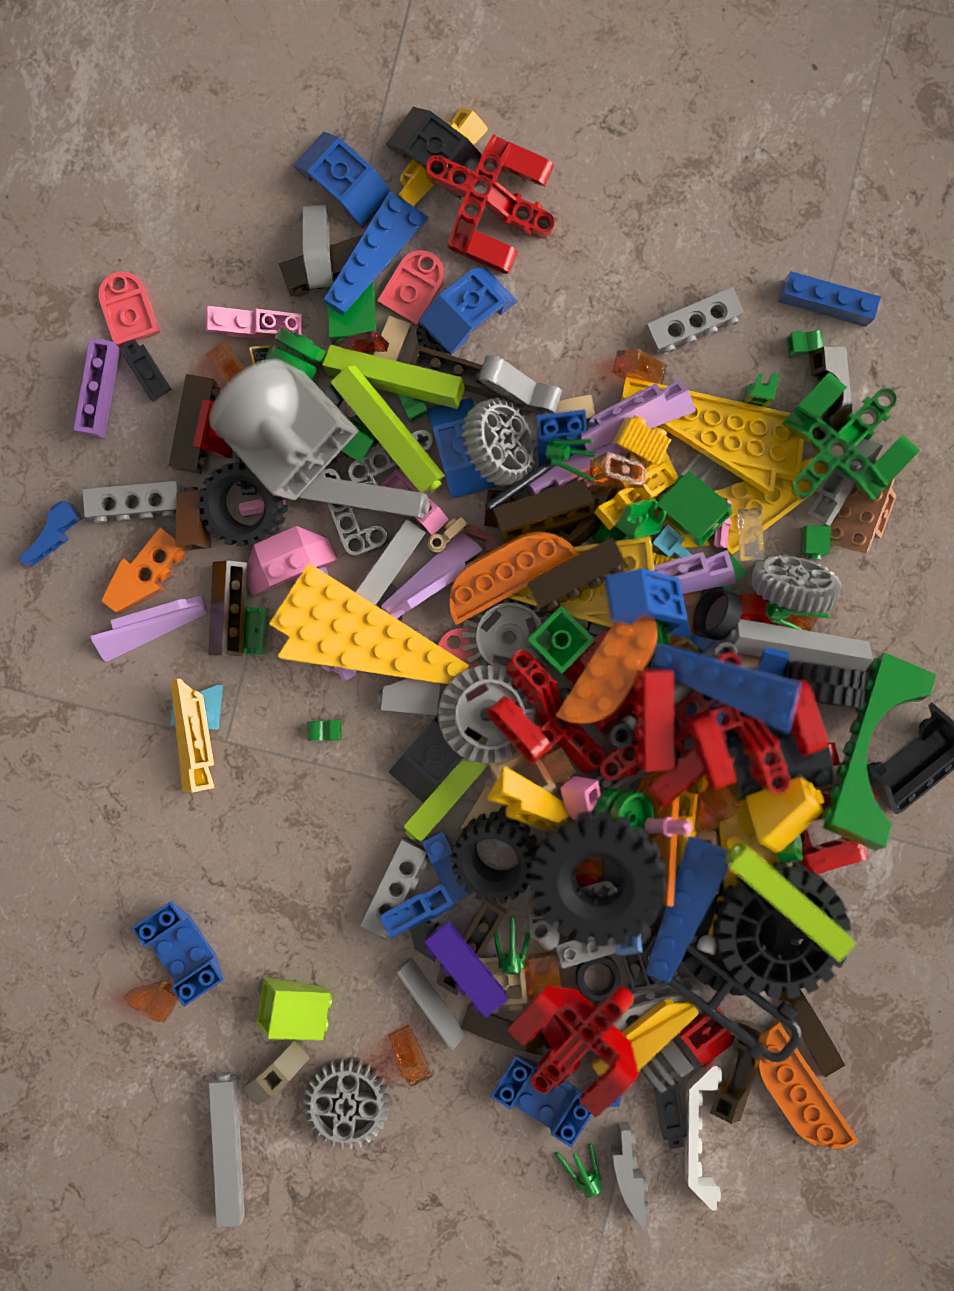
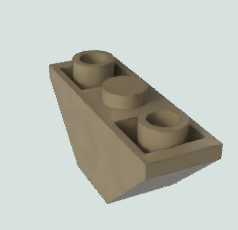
[242,1039,311,1106]

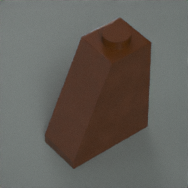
[175,487,211,551]

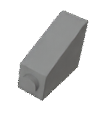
[377,678,441,716]

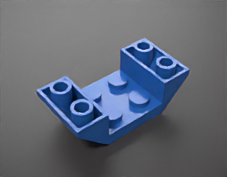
[293,132,391,228]
[419,268,518,355]
[428,397,496,499]
[536,409,589,489]
[604,569,691,637]
[131,901,224,1007]
[490,1055,592,1148]

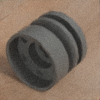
[640,1038,695,1093]

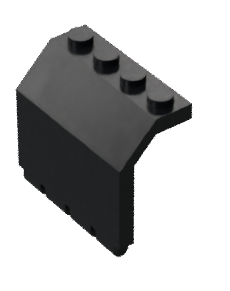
[721,711,833,801]

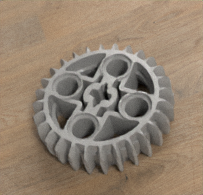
[462,398,537,486]
[751,554,842,614]
[303,1058,390,1150]

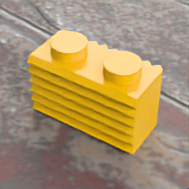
[612,415,671,465]

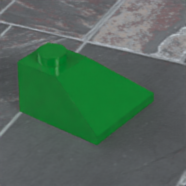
[524,606,595,674]

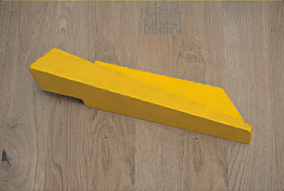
[399,107,487,207]
[171,679,214,793]
[488,767,569,832]
[591,999,698,1076]

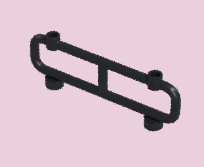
[641,930,802,1063]

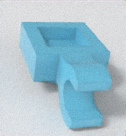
[651,523,692,558]

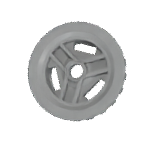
[462,598,551,669]
[438,666,535,763]

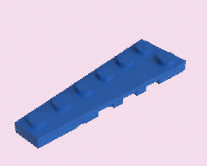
[322,191,429,316]
[651,643,802,733]
[645,836,730,983]

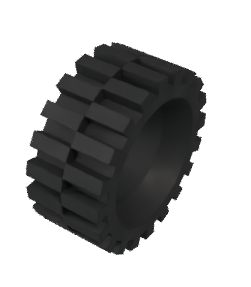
[198,461,288,547]
[781,660,867,709]
[451,812,539,903]

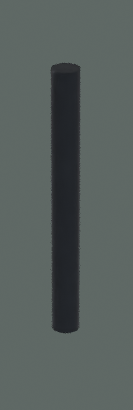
[485,460,555,512]

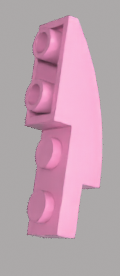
[205,306,302,339]

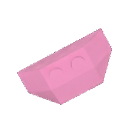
[247,526,338,597]

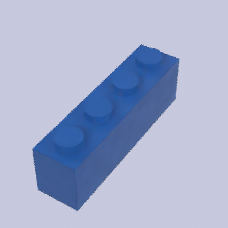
[778,271,881,327]

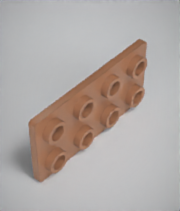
[830,460,897,554]

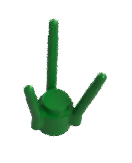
[546,439,596,482]
[766,600,830,630]
[493,916,530,975]
[555,1143,602,1198]

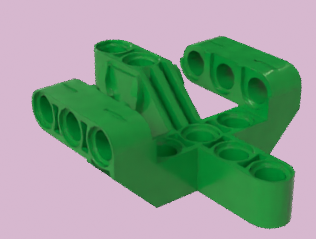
[782,372,920,501]

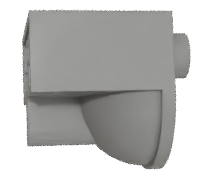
[210,360,358,500]

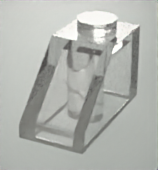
[737,508,765,562]

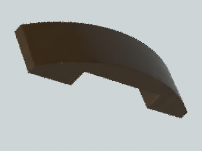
[557,477,618,547]
[779,989,845,1078]
[461,1004,552,1056]

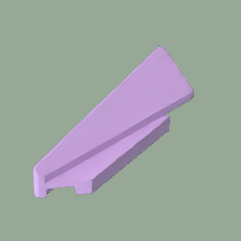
[580,379,695,451]
[527,443,628,495]
[381,533,482,619]
[654,550,735,594]
[91,595,207,662]

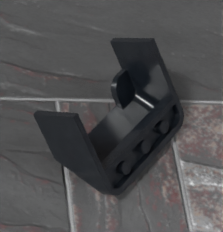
[867,702,954,814]

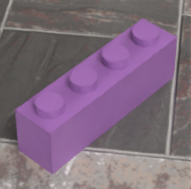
[73,338,121,439]

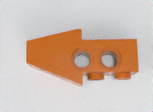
[101,527,186,613]

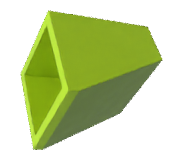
[256,977,332,1040]

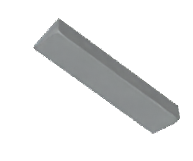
[397,958,465,1050]

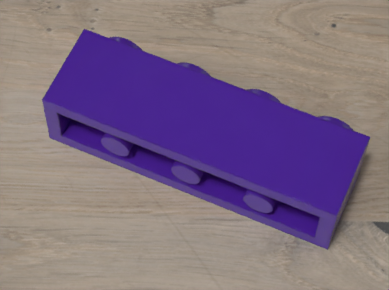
[424,919,509,1018]

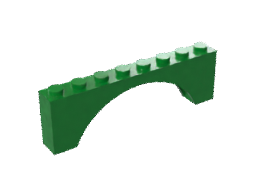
[822,652,936,851]

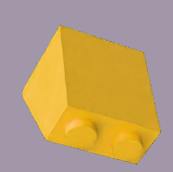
[746,777,824,853]

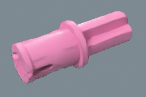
[239,496,286,517]
[713,501,732,548]
[645,817,692,837]

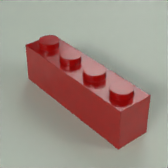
[634,669,674,772]

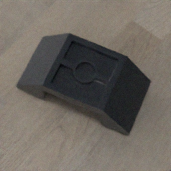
[386,107,486,200]
[389,716,482,803]

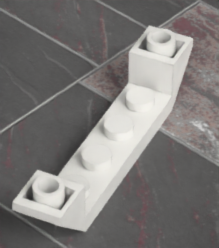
[685,1060,722,1211]

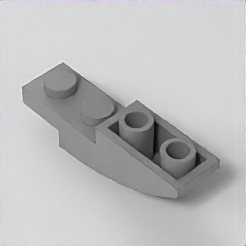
[808,439,883,526]
[611,1122,649,1226]

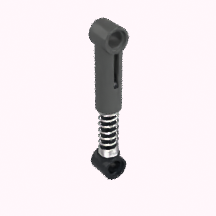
[603,640,737,748]

